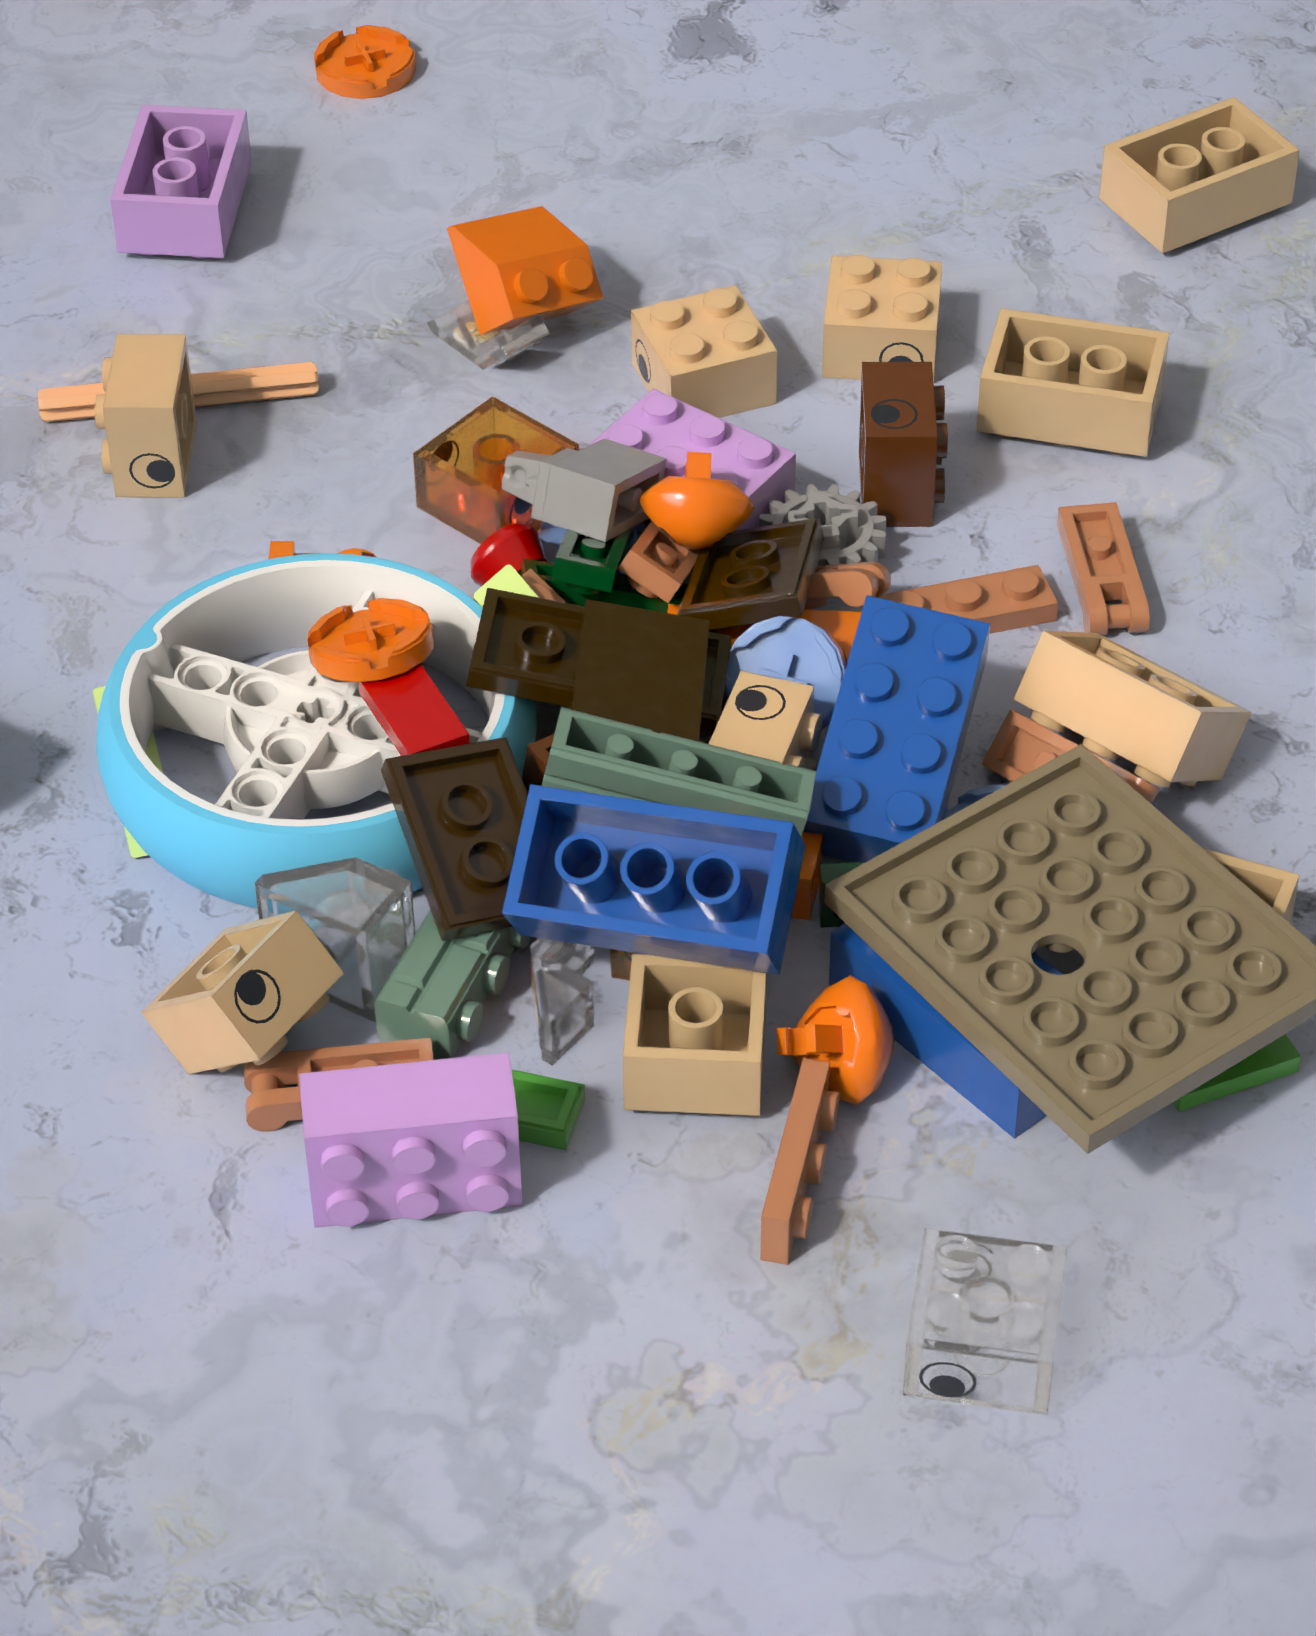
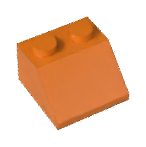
[447,206,603,335]

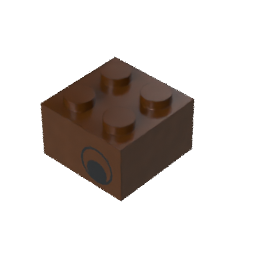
[858,362,948,527]

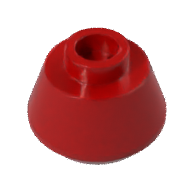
[470,523,548,587]

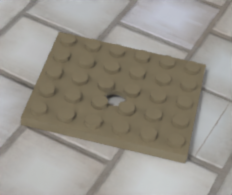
[824,744,1316,1154]

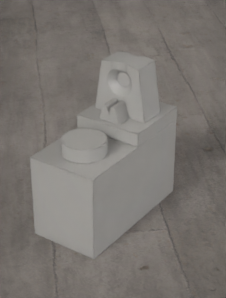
[502,438,667,542]

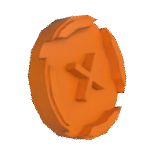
[314,25,416,99]
[307,598,434,682]

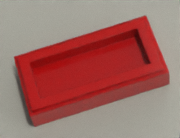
[358,663,470,756]

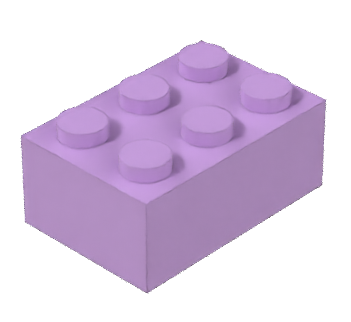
[110,105,252,259]
[588,388,796,531]
[299,1052,523,1228]

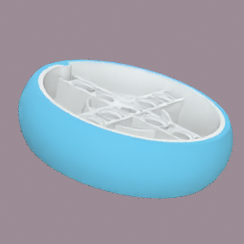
[96,553,537,913]

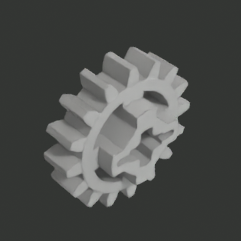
[759,484,887,566]

